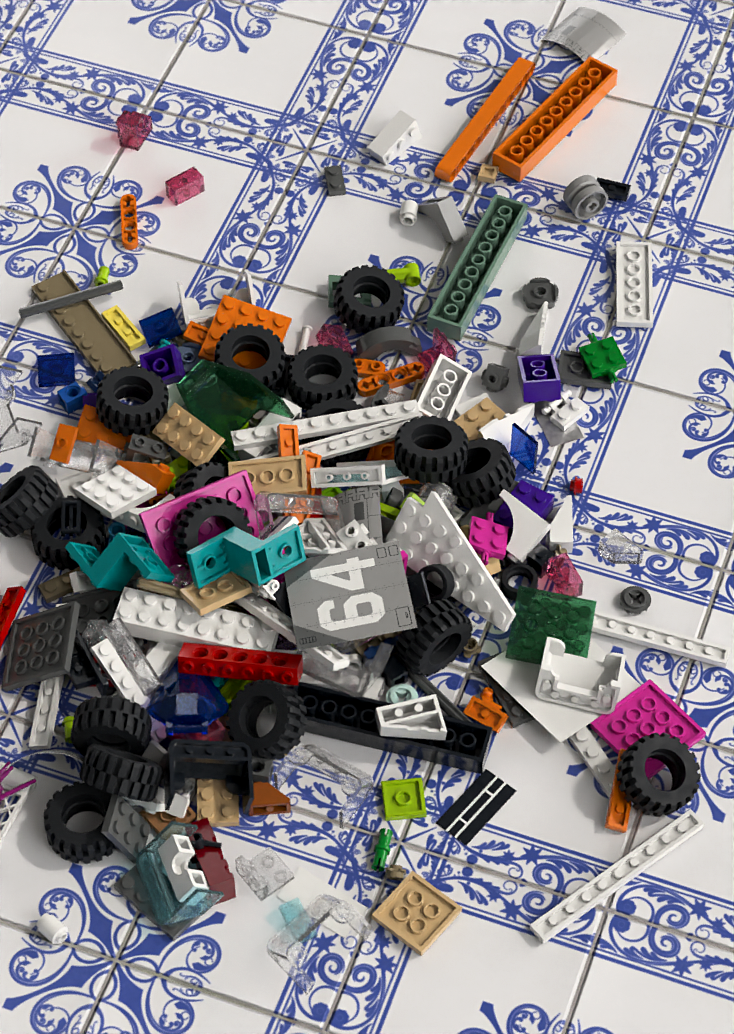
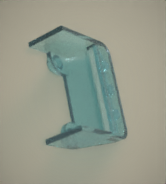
[136,821,224,926]

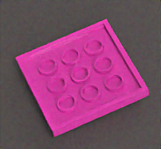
[590,679,706,780]

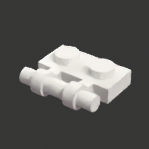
[541,389,590,431]

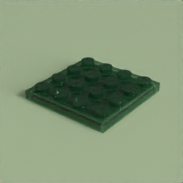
[505,585,597,665]

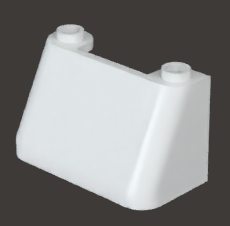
[535,636,626,714]

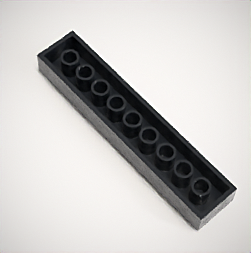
[293,682,493,774]

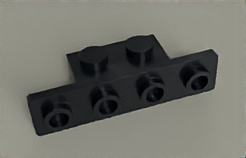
[68,630,109,696]

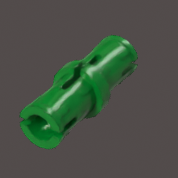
[371,828,393,872]

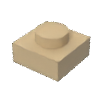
[478,164,499,184]

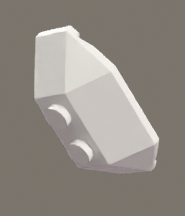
[299,518,347,558]

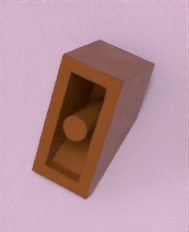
[249,782,291,816]

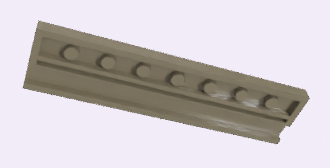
[31,269,136,375]

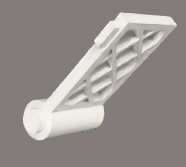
[0,761,38,844]

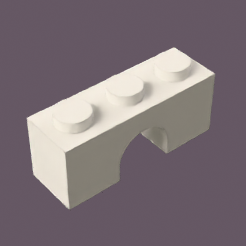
[157,834,209,904]

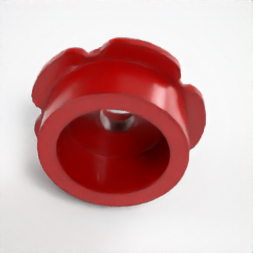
[570,476,583,495]

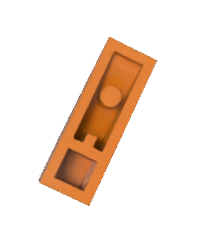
[116,460,175,494]

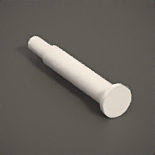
[298,325,313,352]

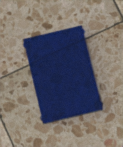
[510,423,538,474]

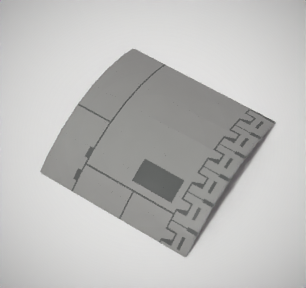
[542,7,626,61]
[322,485,383,544]

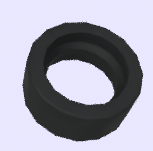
[501,563,538,602]
[418,564,455,603]

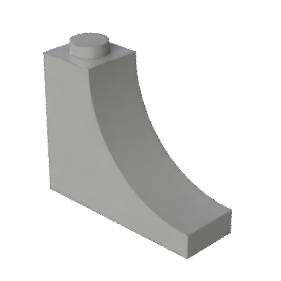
[418,196,468,244]

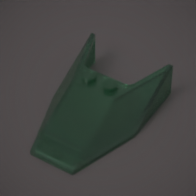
[176,359,295,462]

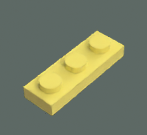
[101,305,146,351]

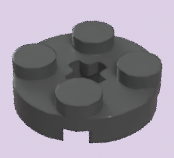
[522,278,559,309]

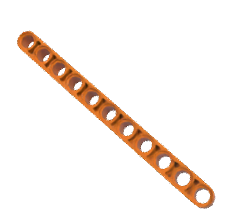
[434,57,536,183]

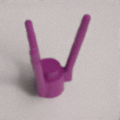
[0,762,36,801]

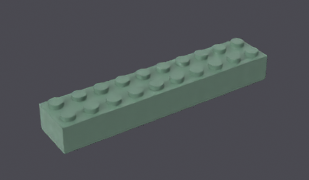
[427,194,528,341]

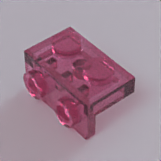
[316,324,353,355]

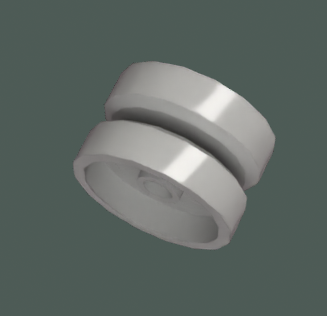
[563,175,608,220]

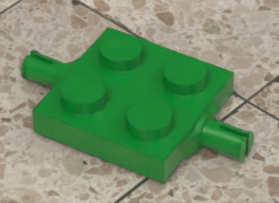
[579,333,627,384]

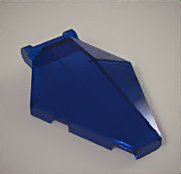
[146,659,229,736]

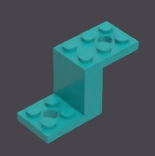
[186,523,306,589]
[65,532,175,591]

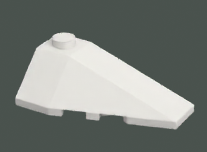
[515,301,548,359]

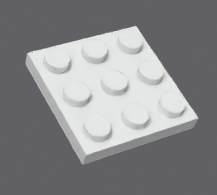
[75,465,157,519]

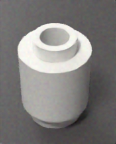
[400,200,418,226]
[36,913,68,944]

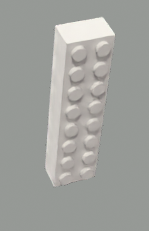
[113,587,279,652]

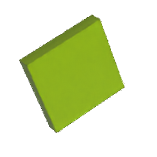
[381,777,427,821]

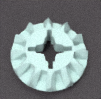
[386,684,418,704]

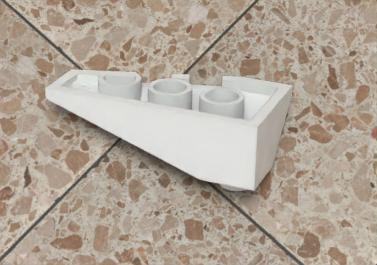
[478,403,535,453]

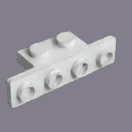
[122,786,190,818]

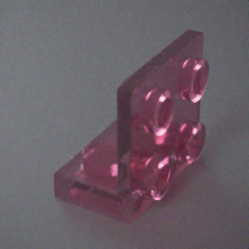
[417,327,457,372]

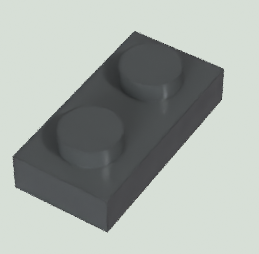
[324,165,346,197]

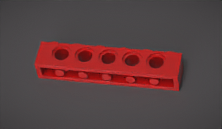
[178,642,303,685]

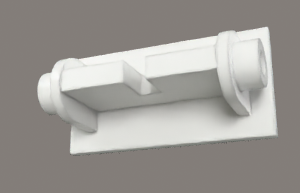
[247,579,279,600]

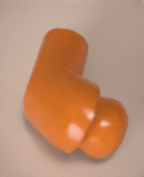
[480,687,503,711]

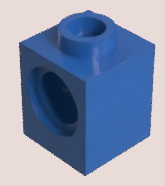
[57,382,87,415]

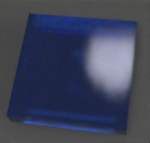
[139,307,183,348]
[38,352,76,388]

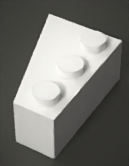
[375,694,447,740]

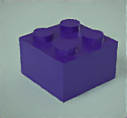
[139,344,187,385]

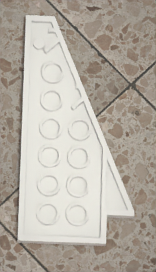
[384,491,516,632]

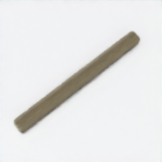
[136,576,247,614]

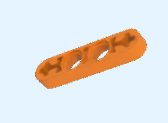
[120,194,138,250]
[357,362,425,397]

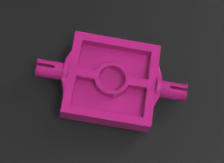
[467,512,509,566]

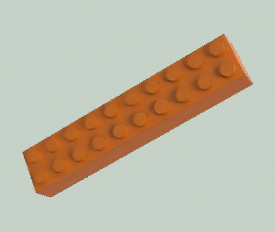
[492,56,618,182]

